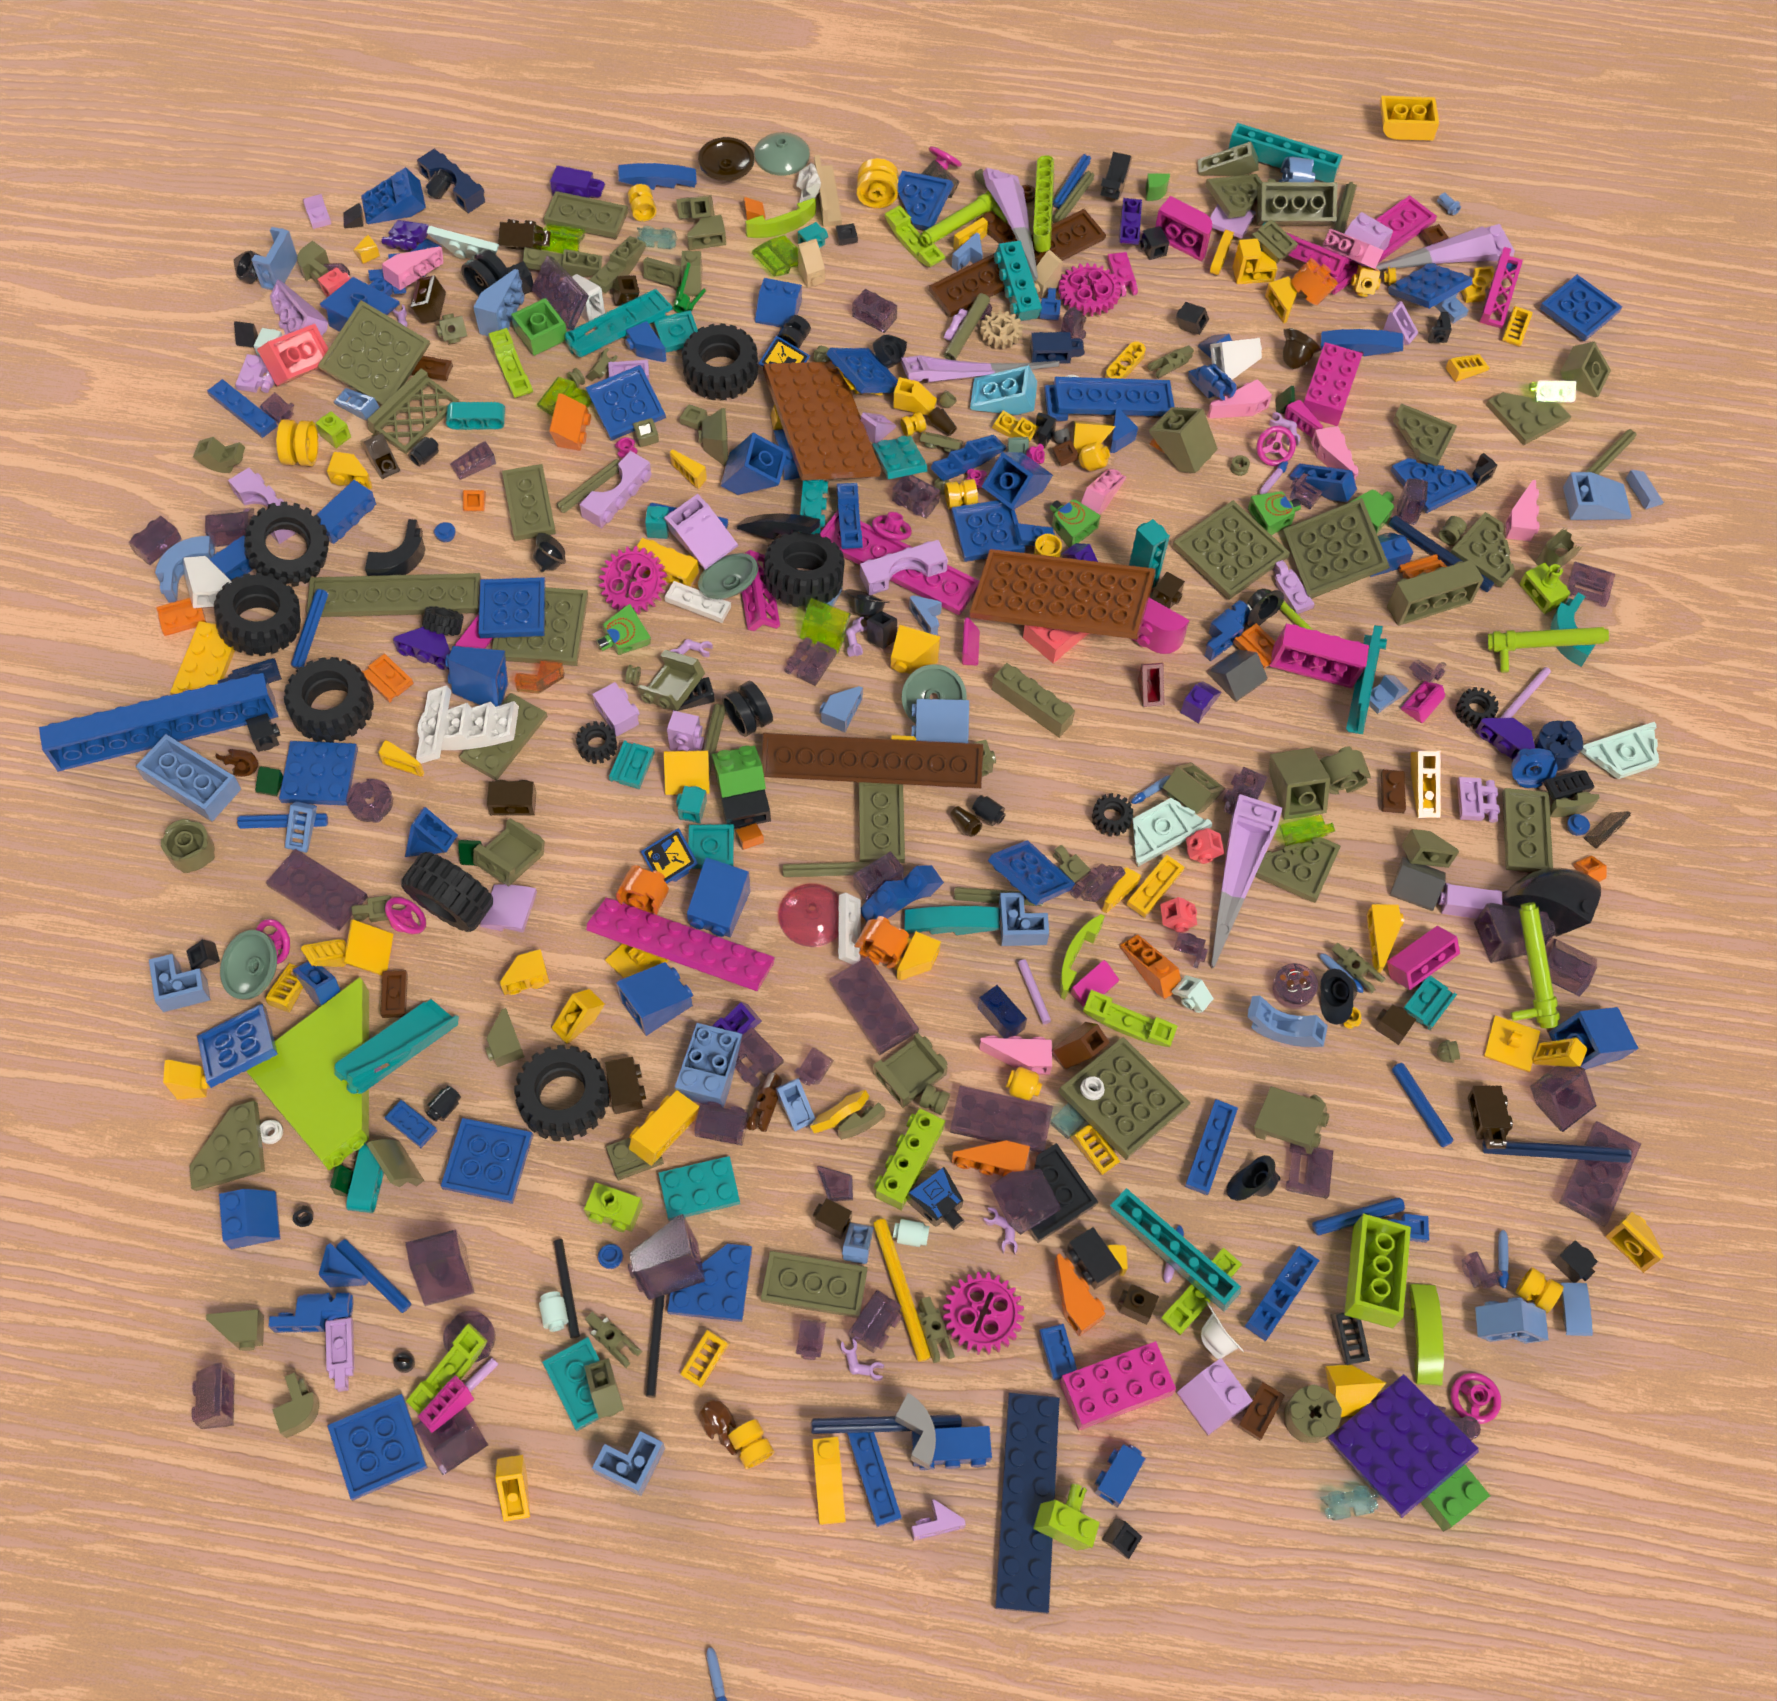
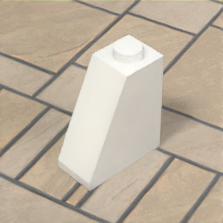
[561,274,605,322]
[1210,338,1262,380]
[184,556,231,608]

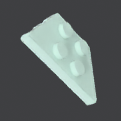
[427,226,499,259]
[1580,722,1659,779]
[1133,798,1212,867]

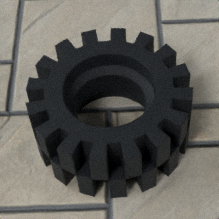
[422,606,464,636]
[1455,687,1499,729]
[576,721,617,764]
[1092,793,1134,837]

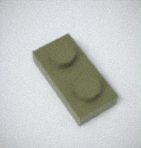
[643,257,681,287]
[920,431,963,452]

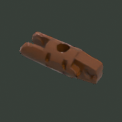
[746,1072,782,1132]

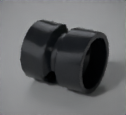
[777,315,811,349]

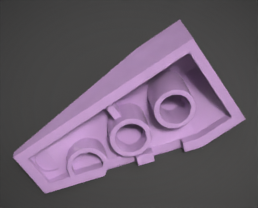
[270,280,328,336]

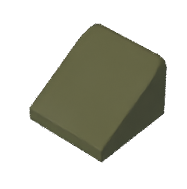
[633,418,659,447]

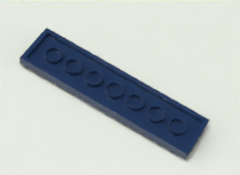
[995,1393,1060,1614]

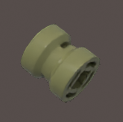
[1438,516,1467,545]
[919,1084,950,1115]

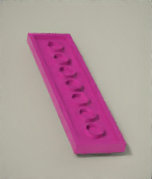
[1330,195,1437,295]
[820,510,980,616]
[586,897,775,992]

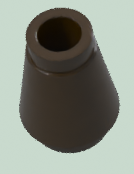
[928,407,957,436]
[950,806,983,837]

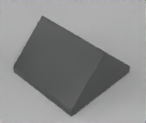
[1207,650,1268,702]
[1389,857,1446,911]

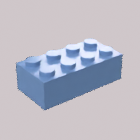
[135,734,241,822]

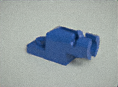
[1188,363,1237,400]
[1205,600,1251,661]
[268,1293,354,1333]

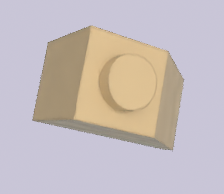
[798,239,825,288]
[1033,250,1063,299]

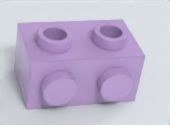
[592,682,640,737]
[667,710,704,751]

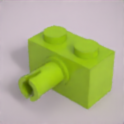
[1519,563,1571,614]
[584,1182,643,1232]
[1033,1484,1100,1551]

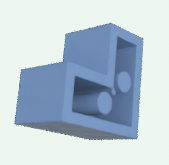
[999,893,1049,946]
[149,954,211,1012]
[1475,1297,1549,1344]
[592,1431,665,1496]

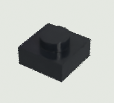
[836,223,858,245]

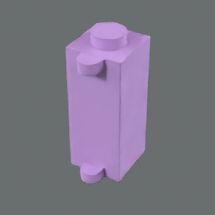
[1438,882,1502,921]

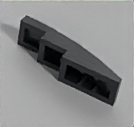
[737,513,820,539]

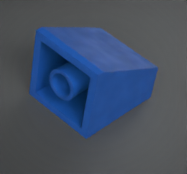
[721,432,788,495]
[982,452,1053,510]
[446,646,508,707]
[687,857,751,938]
[616,962,693,1036]
[1549,1007,1639,1074]

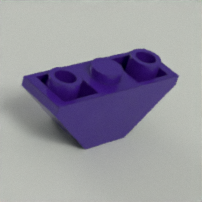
[1118,198,1142,245]
[393,627,451,670]
[1475,718,1535,760]

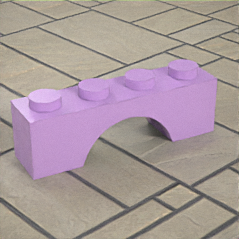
[580,451,652,529]
[228,468,296,544]
[860,540,948,595]

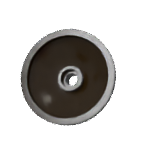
[698,137,754,181]

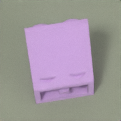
[664,494,738,569]

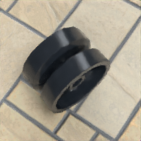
[461,249,509,297]
[722,680,773,737]

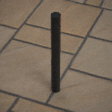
[553,1239,580,1338]
[645,1294,665,1398]

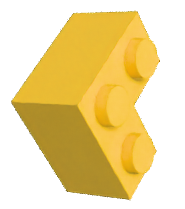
[1232,239,1278,284]

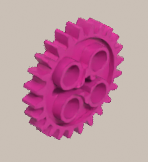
[1058,263,1121,316]
[599,546,668,615]
[943,1272,1024,1355]

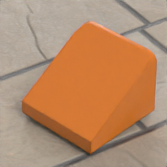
[744,197,766,220]
[463,490,486,511]
[735,823,764,850]
[1573,855,1607,882]

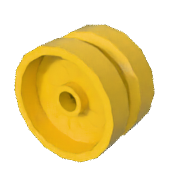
[857,158,899,209]
[276,419,319,466]

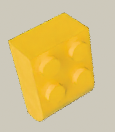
[1380,96,1439,141]

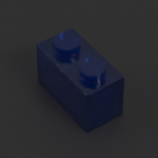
[977,985,1027,1039]

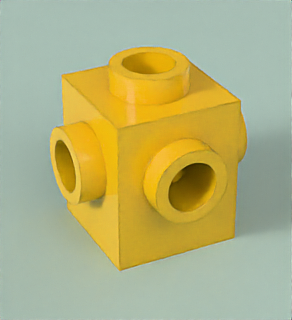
[1351,265,1381,297]

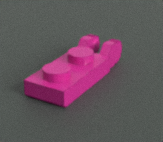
[1107,252,1138,297]

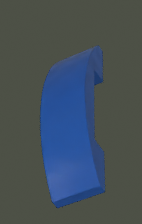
[837,483,863,549]

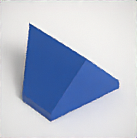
[405,807,458,857]
[318,1243,369,1288]

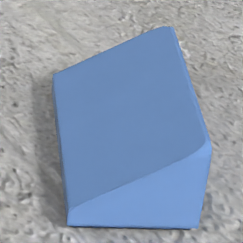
[1626,470,1664,509]

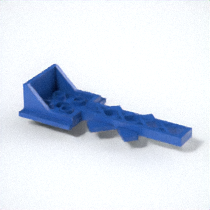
[320,238,442,332]

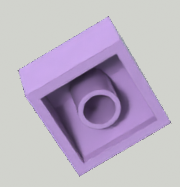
[1344,212,1393,267]
[1177,1358,1253,1436]

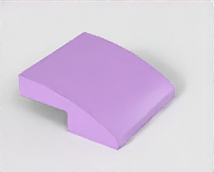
[1210,205,1256,239]
[480,884,537,933]

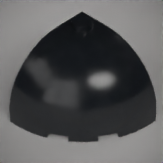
[1503,868,1601,937]

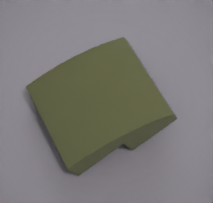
[367,1139,424,1188]

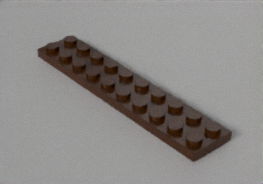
[929,209,1106,317]
[762,733,984,789]

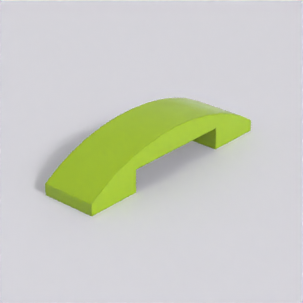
[745,198,816,238]
[884,205,945,267]
[488,328,533,398]
[1060,914,1105,1000]
[1083,990,1178,1047]
[1161,1247,1242,1336]
[1410,1284,1444,1386]
[406,1323,487,1415]

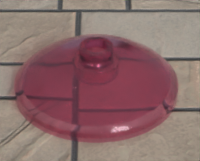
[778,884,839,947]

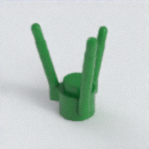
[672,262,706,313]

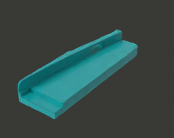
[564,289,673,357]
[1346,625,1387,734]
[334,999,459,1094]

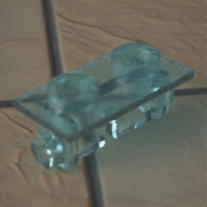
[637,226,678,249]
[1320,1486,1379,1521]

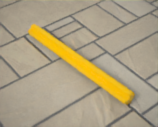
[873,1218,931,1362]

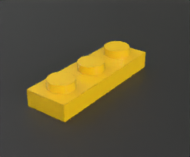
[1127,855,1185,918]

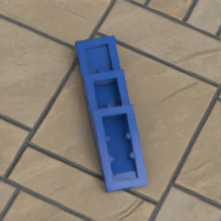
[618,163,697,190]
[1321,329,1404,356]
[931,435,1007,481]
[1244,1246,1320,1342]

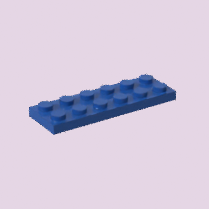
[1053,376,1175,416]

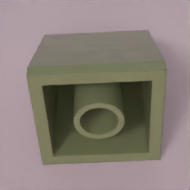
[1149,407,1218,473]
[1269,748,1330,820]

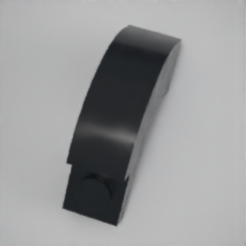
[1100,151,1132,200]
[365,519,426,576]

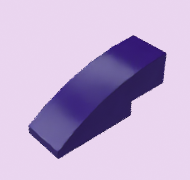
[712,1002,762,1039]

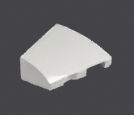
[796,163,821,203]

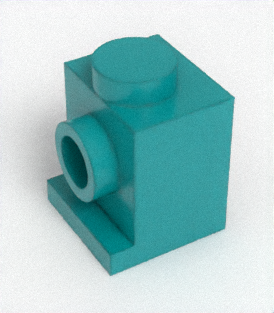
[798,222,828,249]

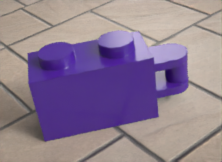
[550,165,605,198]

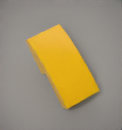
[992,410,1039,442]

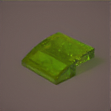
[752,235,798,277]
[537,377,592,416]
[800,598,851,653]

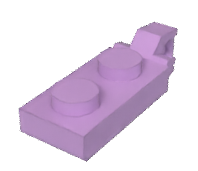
[1273,560,1315,614]
[325,1317,355,1392]

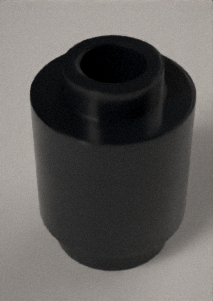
[426,169,453,199]
[408,437,439,466]
[972,795,1006,826]
[425,1085,461,1122]

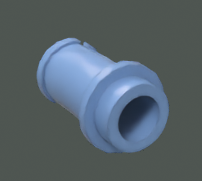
[1437,192,1461,215]

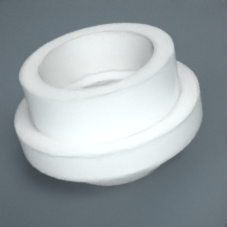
[1080,1077,1104,1100]
[260,1120,283,1144]

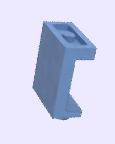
[252,227,297,290]
[911,699,969,743]

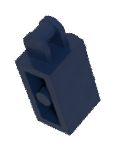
[1030,332,1085,364]

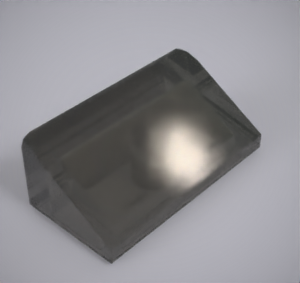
[922,160,960,198]
[1584,811,1631,849]

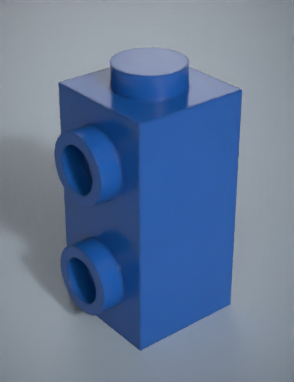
[1094,1444,1146,1508]

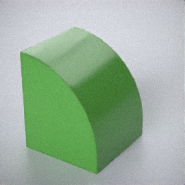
[1145,173,1170,201]

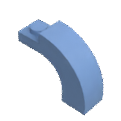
[155,536,216,602]
[1248,995,1328,1047]

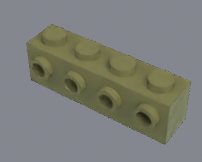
[992,663,1075,738]

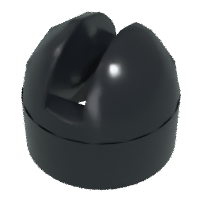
[293,1205,314,1227]
[393,1351,415,1373]

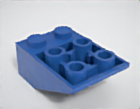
[361,167,426,224]

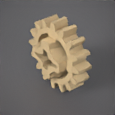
[980,310,1023,349]

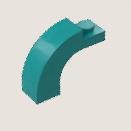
[1550,592,1596,667]

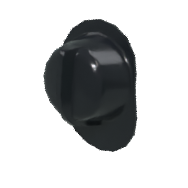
[533,533,566,572]
[1247,588,1284,628]
[845,589,890,620]
[1320,968,1357,1025]
[1226,1155,1281,1201]

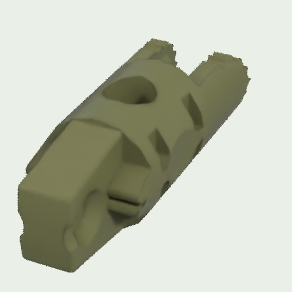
[1148,345,1194,379]
[1332,943,1386,993]
[918,1296,955,1363]
[585,1312,642,1368]

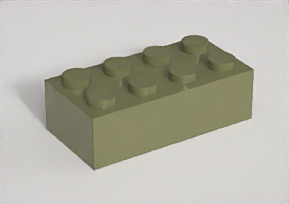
[1257,182,1337,226]
[1387,560,1484,626]

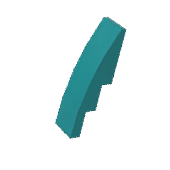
[905,906,1000,935]

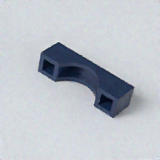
[417,148,485,214]

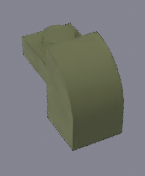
[676,195,715,219]
[297,241,330,282]
[193,437,245,473]
[272,1372,319,1438]

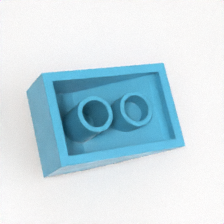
[970,365,1038,415]

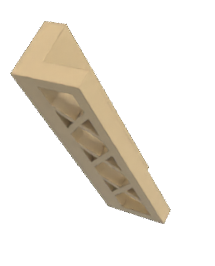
[814,155,842,227]

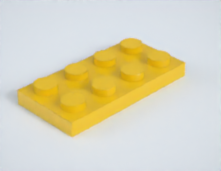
[170,621,235,695]

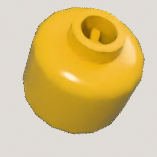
[1079,442,1110,472]
[1006,1067,1043,1101]

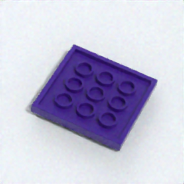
[1328,1374,1479,1519]

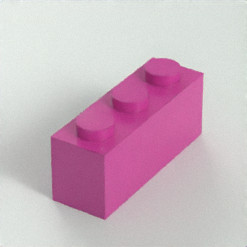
[1387,925,1460,990]

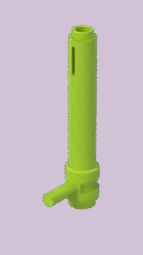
[920,191,1008,246]
[1488,627,1609,673]
[1511,903,1560,1028]

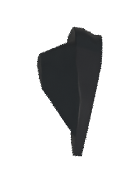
[234,251,261,284]
[873,335,907,368]

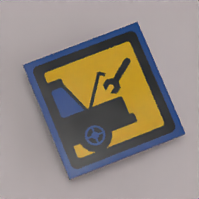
[758,336,810,367]
[641,828,698,884]

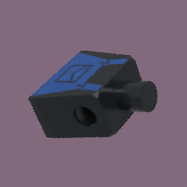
[907,1167,964,1230]

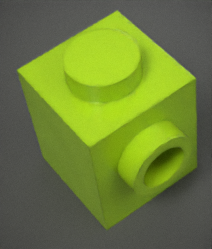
[316,411,351,448]

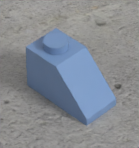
[819,686,863,732]

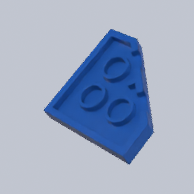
[898,170,954,230]
[1390,458,1477,514]
[667,1244,752,1322]

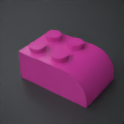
[1155,196,1212,262]
[1132,598,1190,654]

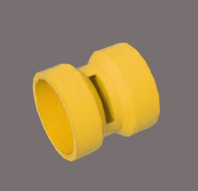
[900,412,926,436]

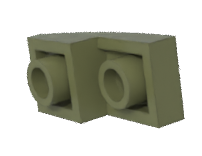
[1550,792,1600,817]
[838,1102,885,1140]

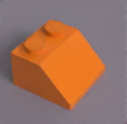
[549,393,591,451]

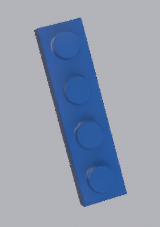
[207,379,278,438]
[1185,1099,1238,1196]
[847,1416,902,1527]

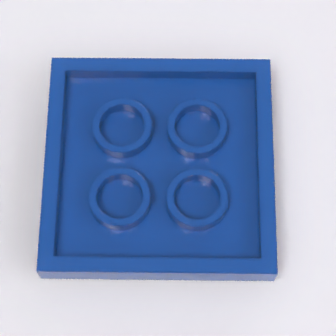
[1388,263,1472,309]
[1539,274,1622,342]
[826,348,898,394]
[586,365,666,441]
[951,500,1025,562]
[479,577,546,638]
[279,741,358,806]
[988,840,1075,906]
[197,1004,278,1088]
[441,1118,533,1204]
[327,1394,428,1501]

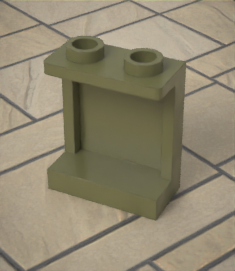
[637,650,705,711]
[473,818,545,887]
[873,1032,948,1108]
[1254,1086,1330,1154]

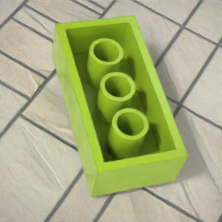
[1344,1214,1411,1329]

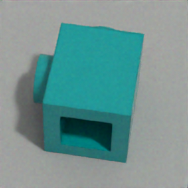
[645,506,669,539]
[676,786,707,824]

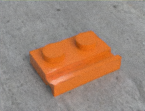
[1399,554,1447,579]
[156,598,207,636]
[1233,623,1276,670]
[361,653,414,703]

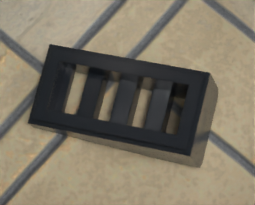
[674,677,715,711]
[1543,770,1594,800]
[1330,1312,1370,1365]

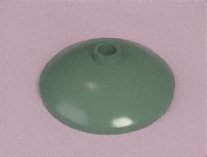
[754,132,810,176]
[698,553,758,599]
[902,664,967,724]
[220,930,277,1000]

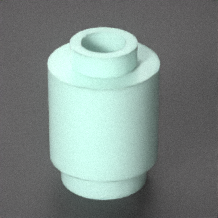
[893,1219,930,1247]
[539,1291,568,1332]

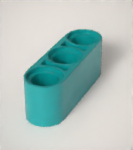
[446,402,506,430]
[346,1142,384,1213]

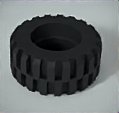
[682,323,758,401]
[244,502,329,587]
[763,531,845,608]
[214,573,301,656]
[284,657,374,743]
[401,852,493,932]
[514,1045,609,1142]

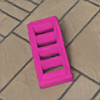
[1284,399,1323,438]
[418,1376,474,1433]

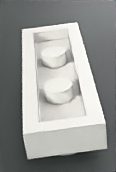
[665,581,731,623]
[838,893,861,965]

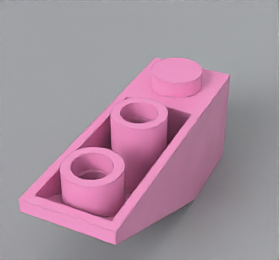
[1322,228,1384,269]
[382,246,444,290]
[1207,379,1272,419]
[1311,426,1358,480]
[1081,469,1126,515]
[1506,480,1540,541]
[979,1036,1052,1075]

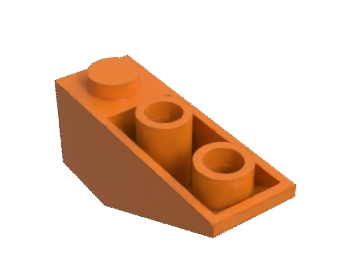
[1120,934,1181,999]
[951,1140,1030,1182]
[1054,1253,1106,1337]

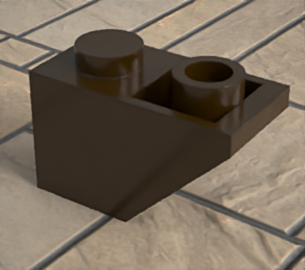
[360,432,401,479]

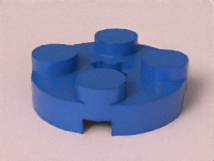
[1511,748,1558,788]

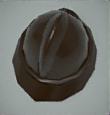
[1283,328,1321,369]

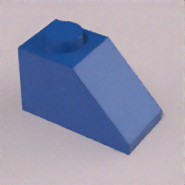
[625,321,667,362]
[293,961,341,1007]

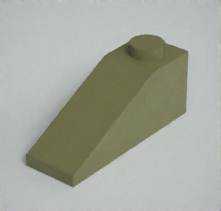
[1198,142,1259,176]

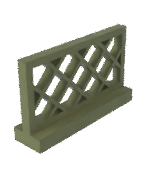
[367,368,459,454]

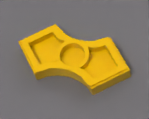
[1461,266,1495,303]
[810,1089,869,1133]

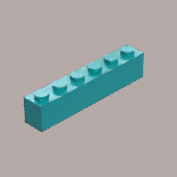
[1228,123,1343,182]
[1110,1188,1241,1312]

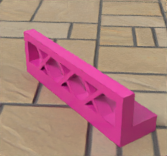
[1286,232,1352,277]
[1479,247,1523,329]
[742,550,780,631]

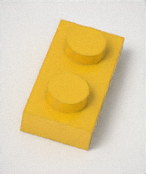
[953,218,988,251]

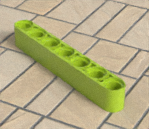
[1033,155,1054,252]

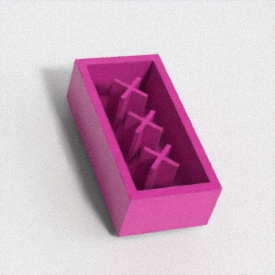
[1304,342,1363,426]
[1270,623,1369,688]
[1059,1341,1176,1431]

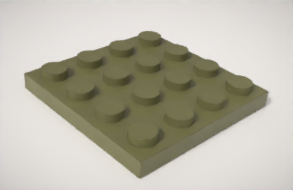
[318,300,431,405]
[1283,498,1390,599]
[1173,500,1290,600]
[492,587,588,666]
[1058,1037,1191,1160]

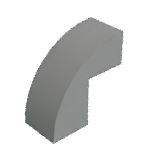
[895,1393,936,1470]

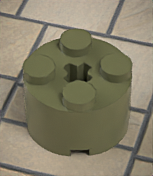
[1320,746,1371,795]
[161,819,215,873]
[1284,1384,1342,1443]

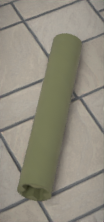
[943,293,990,360]

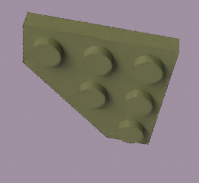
[1205,174,1262,218]
[1486,392,1571,446]
[1393,403,1457,466]
[1451,512,1515,588]
[1255,837,1341,903]
[189,1101,265,1191]

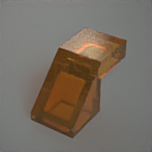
[514,661,565,694]

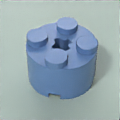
[1279,157,1315,182]

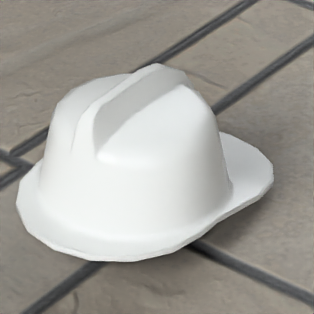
[1201,1301,1244,1359]

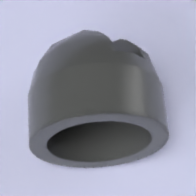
[1053,428,1070,444]

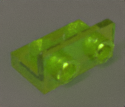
[541,224,585,253]
[1529,381,1576,402]
[1280,815,1335,846]

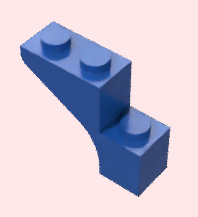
[861,865,944,922]

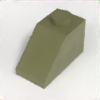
[687,215,726,250]
[681,251,703,297]
[1402,829,1459,868]
[485,1008,524,1067]
[206,1309,264,1351]
[584,1358,624,1419]

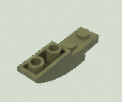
[589,236,646,293]
[523,247,602,278]

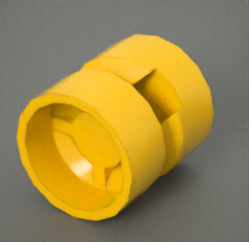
[627,184,657,222]
[944,479,978,509]
[1034,534,1062,557]
[1515,1267,1564,1314]
[728,1419,775,1469]

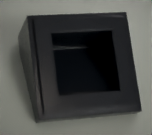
[343,203,364,228]
[234,321,258,348]
[186,939,220,970]
[1102,1518,1142,1559]

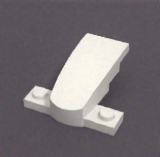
[416,685,519,764]

